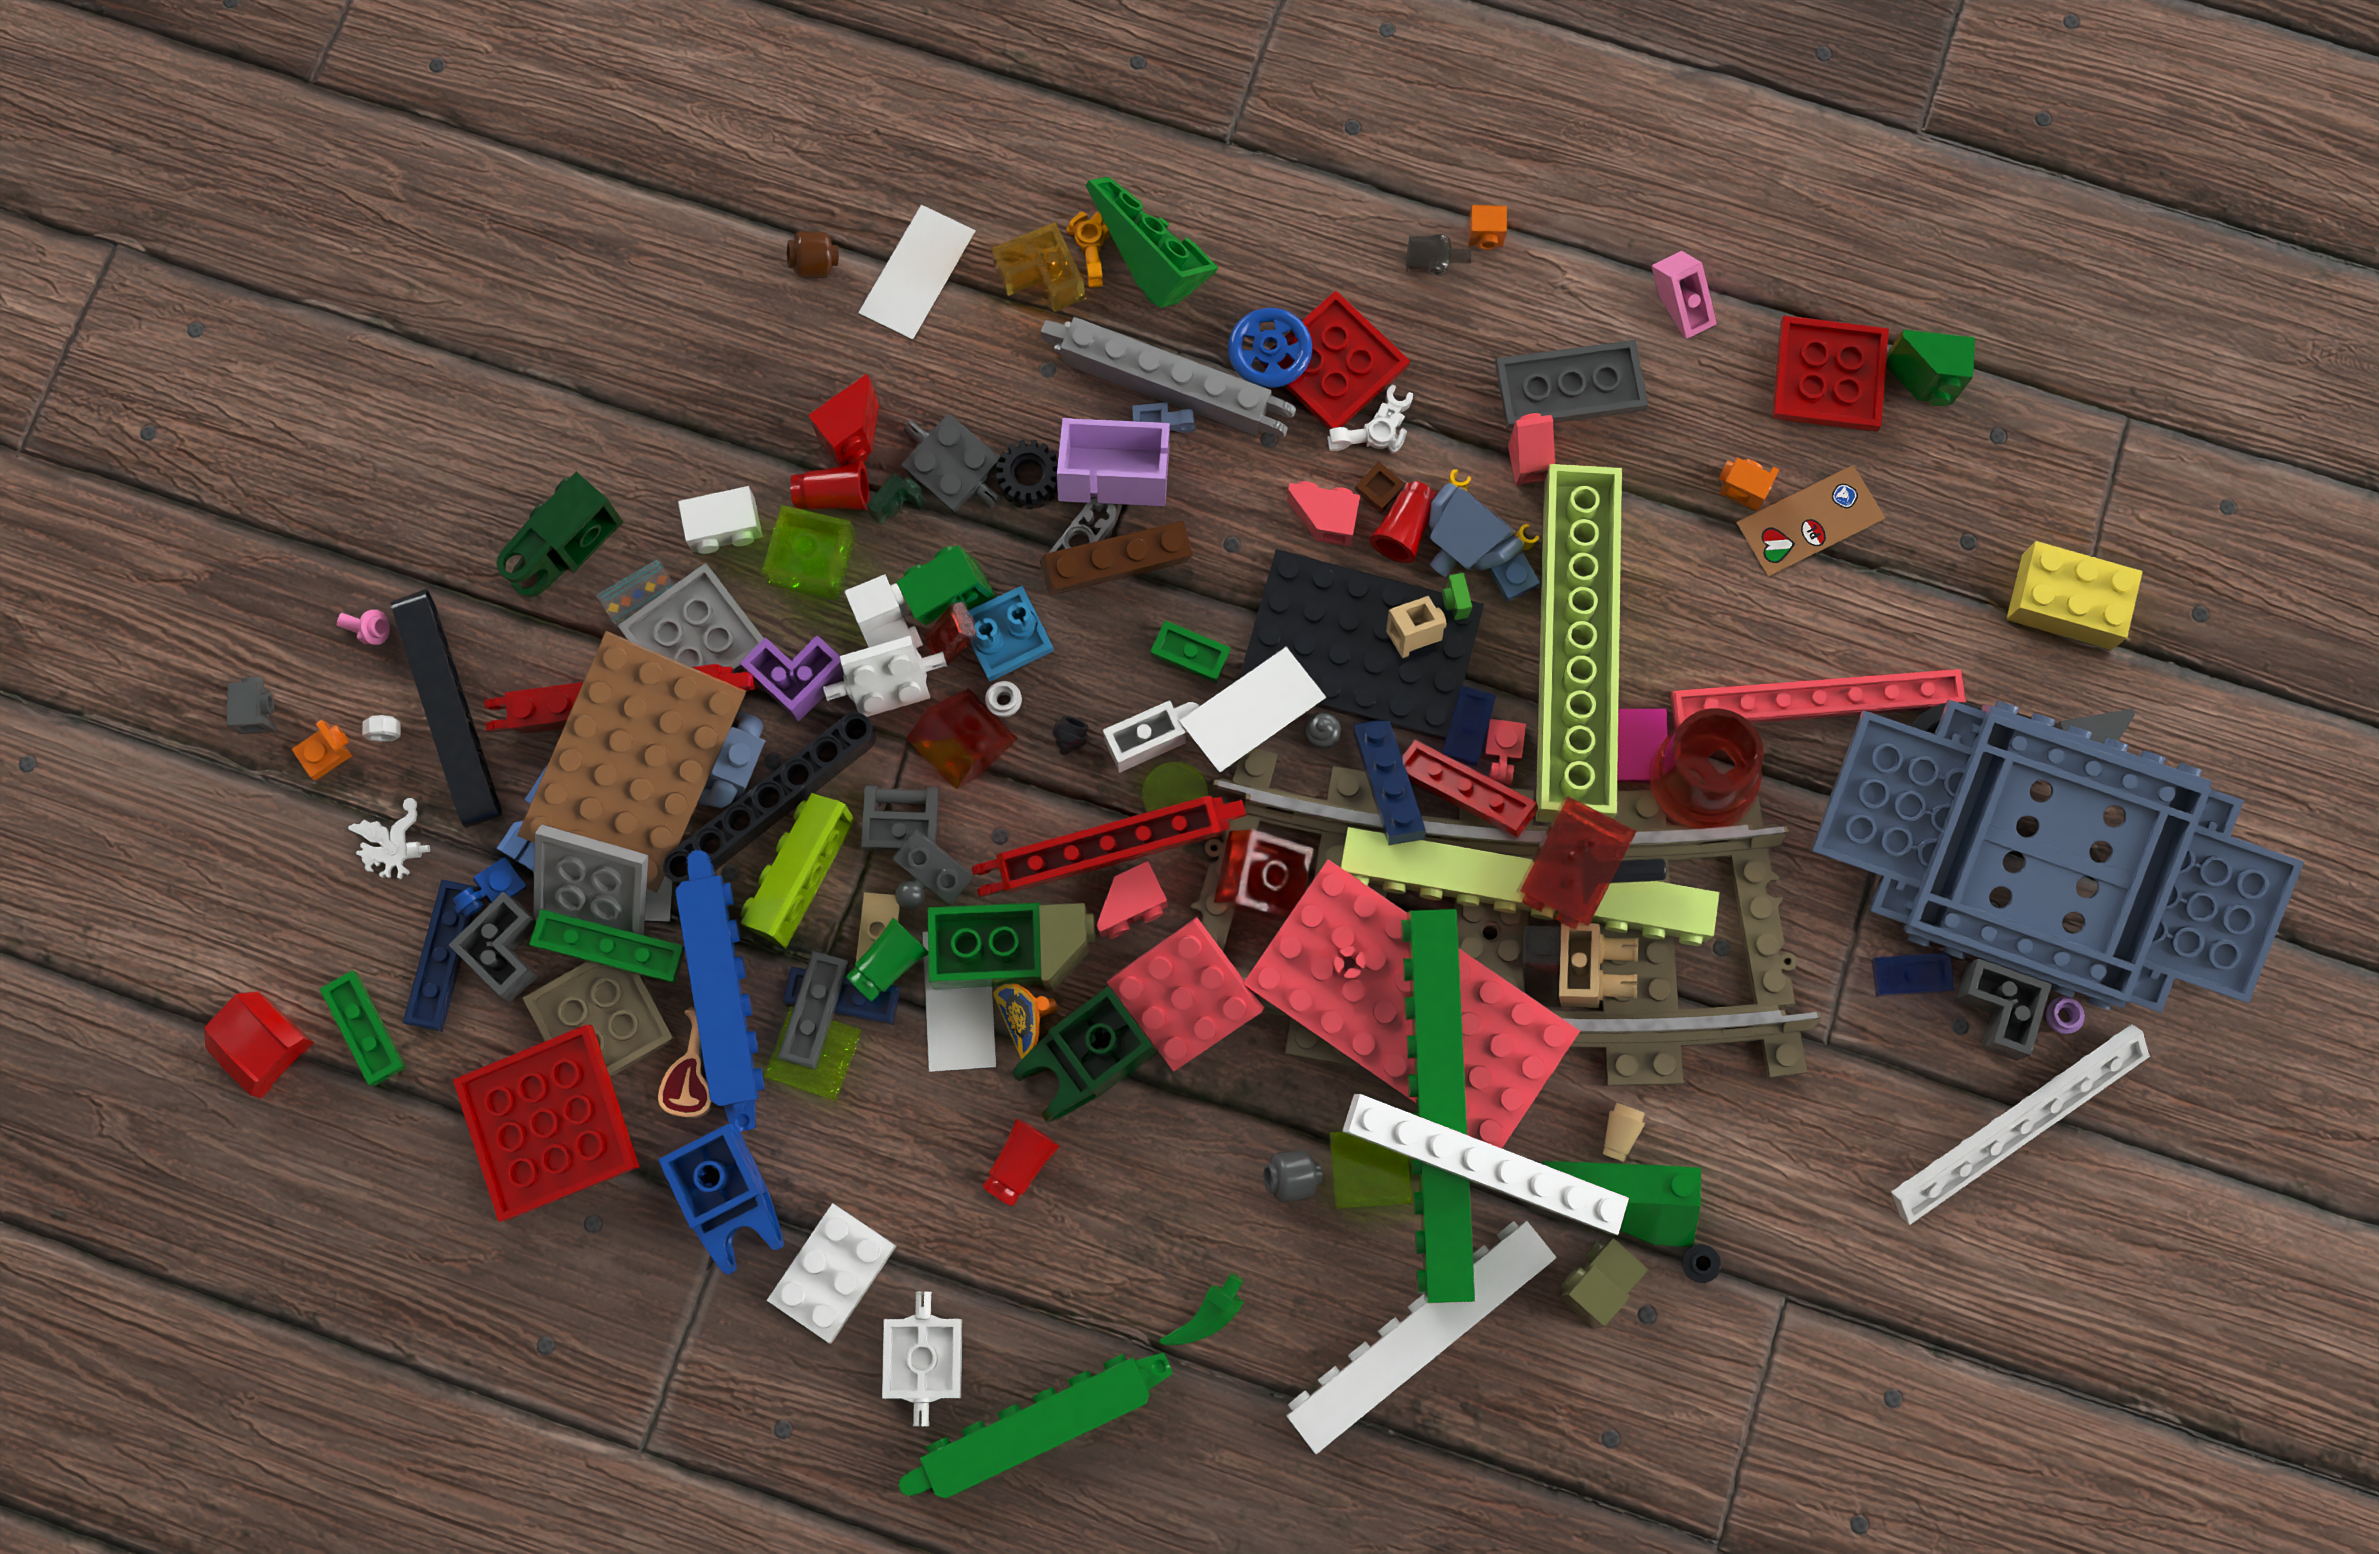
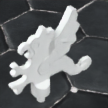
[348,798,430,879]

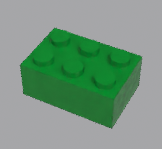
[928,903,1043,989]

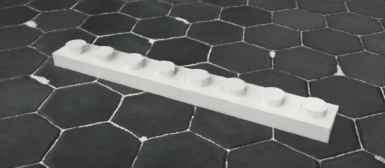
[1891,1024,2150,1225]
[1342,1094,1629,1235]

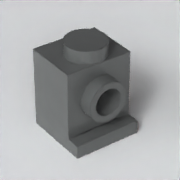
[227,677,276,734]

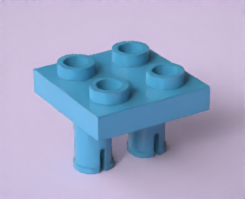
[957,586,1054,682]

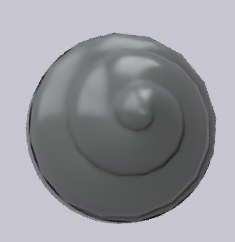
[1305,712,1341,749]

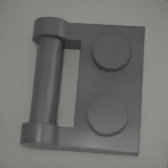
[861,785,940,851]

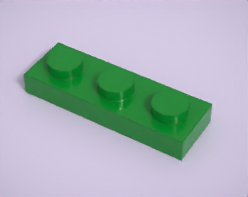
[319,970,407,1087]

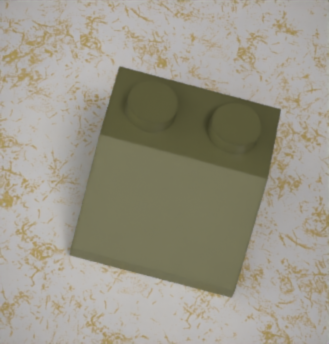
[1039,903,1096,991]

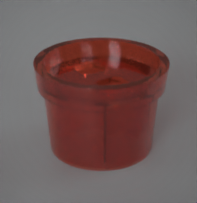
[1649,708,1764,829]

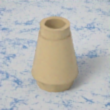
[1603,1102,1646,1162]

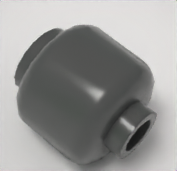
[1263,1150,1322,1202]

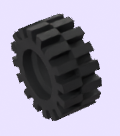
[996,439,1058,509]

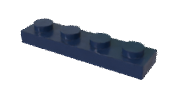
[1353,720,1426,845]

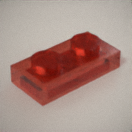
[924,602,977,665]

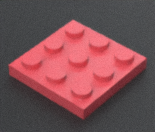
[1107,917,1264,1072]

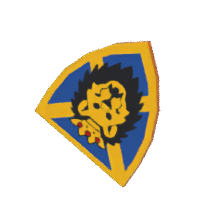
[993,983,1058,1060]

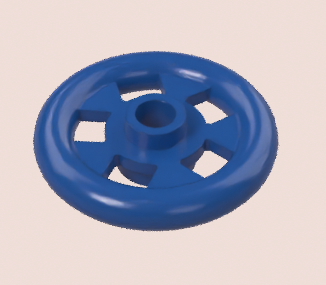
[1228,308,1312,388]

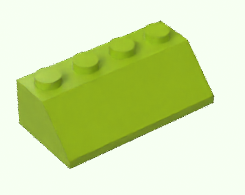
[740,793,855,949]

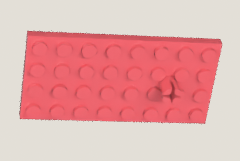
[1243,859,1580,1149]

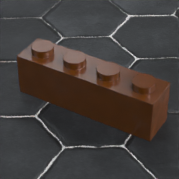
[1040,521,1193,596]

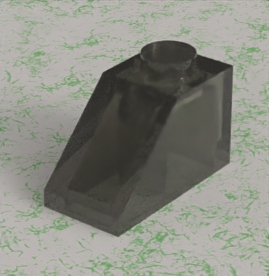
[1523,926,1563,1008]

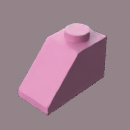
[1651,251,1717,339]

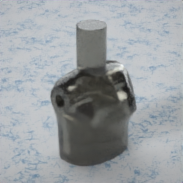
[1406,234,1472,276]

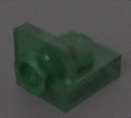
[867,473,924,525]

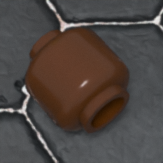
[787,231,839,278]

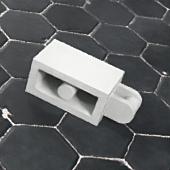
[1103,700,1200,773]

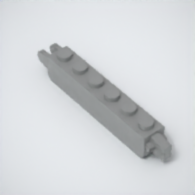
[1040,317,1296,437]

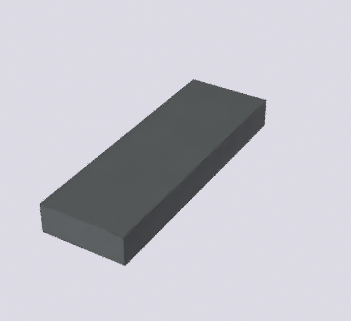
[778,951,850,1070]

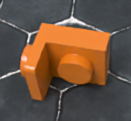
[292,720,352,781]

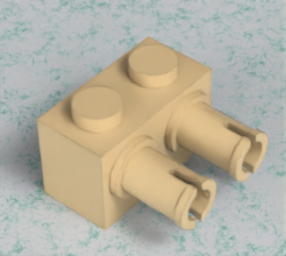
[1559,923,1638,1008]

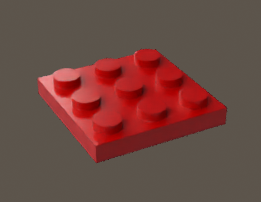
[1260,290,1410,429]
[1772,315,1889,432]

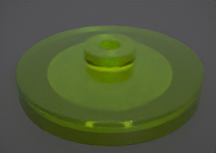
[1142,762,1208,812]

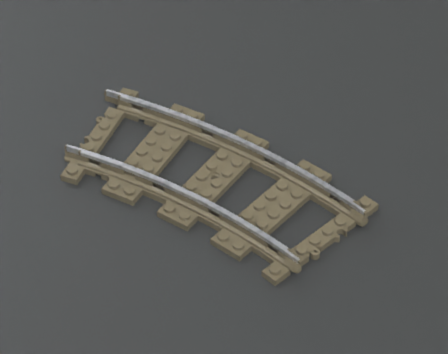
[1191,748,1821,1087]

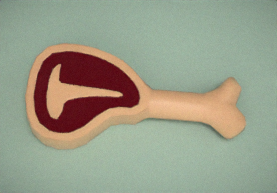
[658,1007,714,1118]

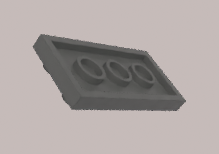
[1495,340,1648,429]

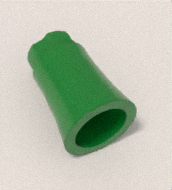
[846,917,928,1002]

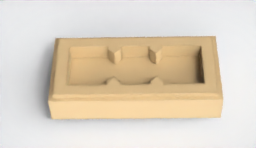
[856,892,901,962]

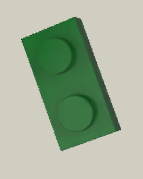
[1150,620,1231,684]

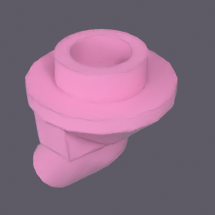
[336,610,390,645]

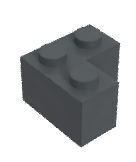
[449,891,539,1003]
[1955,959,2051,1061]

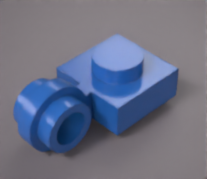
[452,857,526,919]

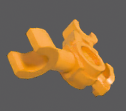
[1066,211,1111,288]

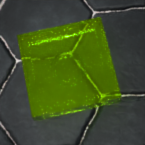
[764,1006,862,1102]
[1329,1132,1412,1209]

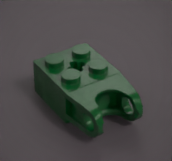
[496,471,623,598]
[1012,986,1158,1123]

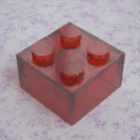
[1213,829,1314,921]

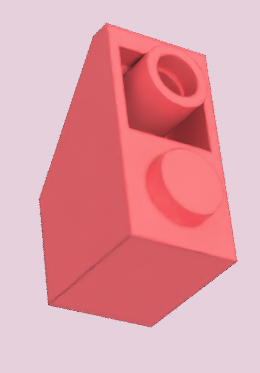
[1508,413,1555,486]
[1287,481,1360,547]
[1096,861,1168,939]

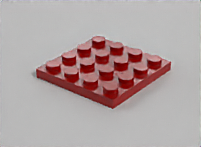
[453,1024,640,1222]

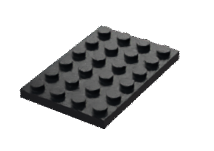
[1239,549,1484,742]

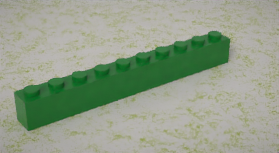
[1401,909,1475,1303]

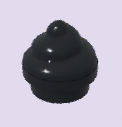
[1052,716,1089,755]

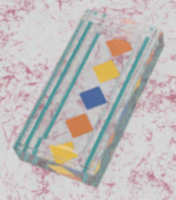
[596,559,674,627]

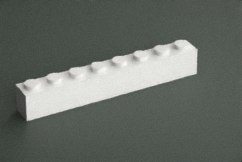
[1286,1221,1557,1454]

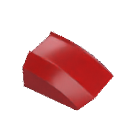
[204,991,314,1099]

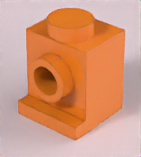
[1718,457,1780,511]

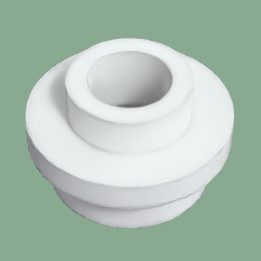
[985,681,1022,717]

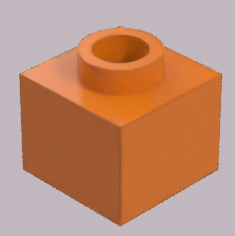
[1468,205,1507,250]

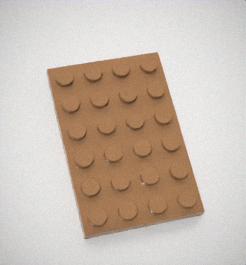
[517,631,746,893]

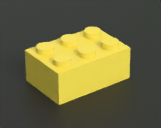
[2006,541,2143,650]

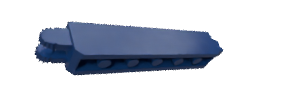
[675,849,765,1132]

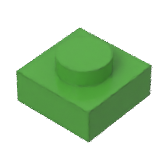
[1442,573,1472,620]

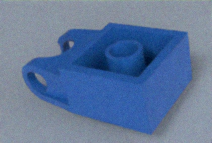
[658,1124,784,1275]

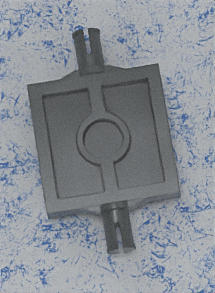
[901,413,1001,513]

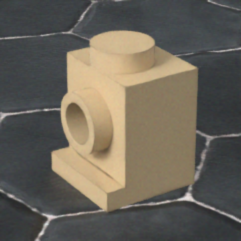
[1386,596,1446,658]

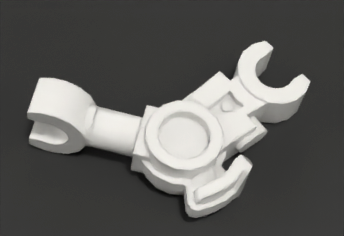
[1327,384,1413,454]

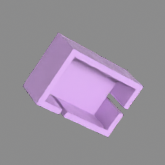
[1057,418,1170,506]

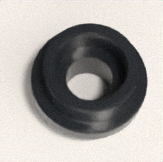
[1682,1244,1721,1283]

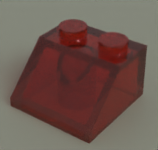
[906,688,1018,789]

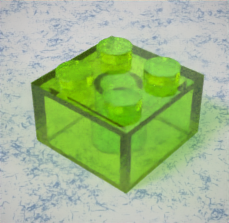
[762,505,857,601]

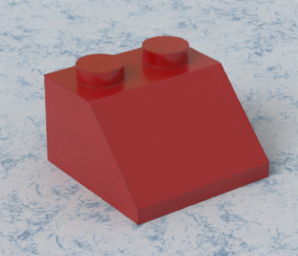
[808,374,880,467]

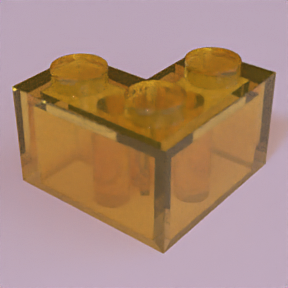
[991,222,1086,312]

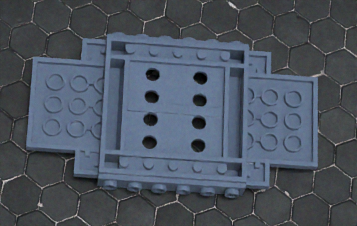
[1811,700,2304,1013]

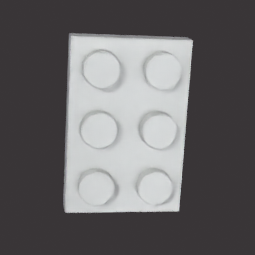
[767,1203,896,1343]

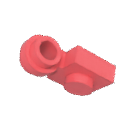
[1484,719,1526,787]

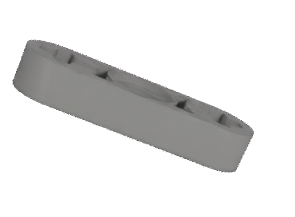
[1041,497,1117,581]

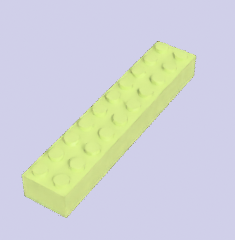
[1536,464,1622,826]

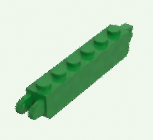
[898,1352,1173,1499]

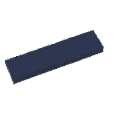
[403,879,480,1032]

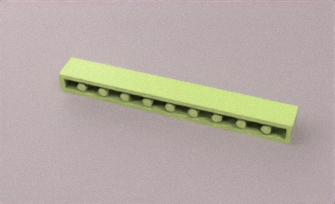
[1341,827,1720,946]

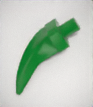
[1159,1273,1244,1345]

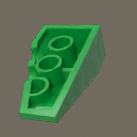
[1085,176,1218,308]
[1542,1161,1701,1248]

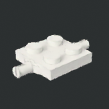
[823,636,947,717]
[882,1292,962,1426]

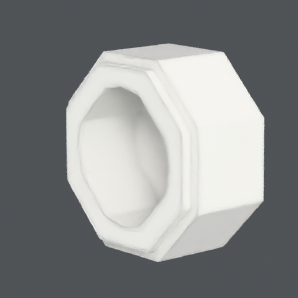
[362,715,401,742]

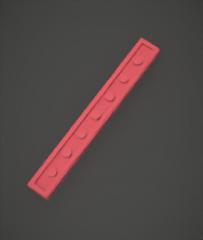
[1671,669,1966,729]

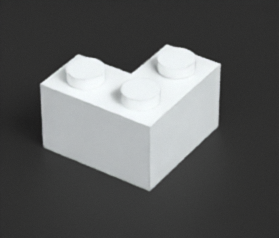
[845,574,923,652]

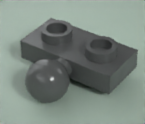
[893,829,974,910]

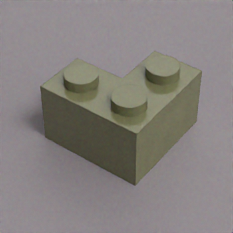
[1558,1238,1649,1328]

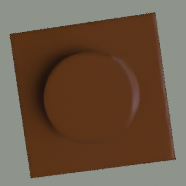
[1355,461,1406,513]

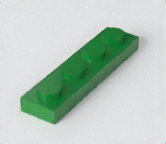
[529,909,685,984]

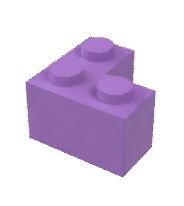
[740,636,844,722]

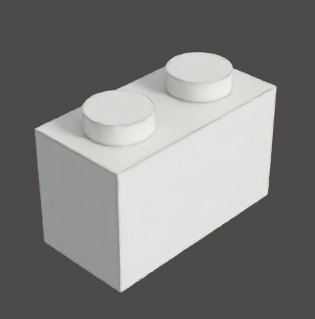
[678,486,763,554]

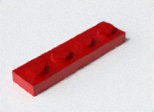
[1402,740,1538,838]

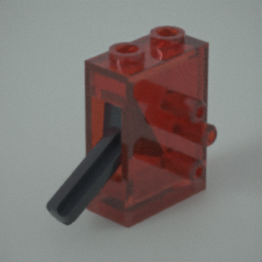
[1516,796,1667,930]

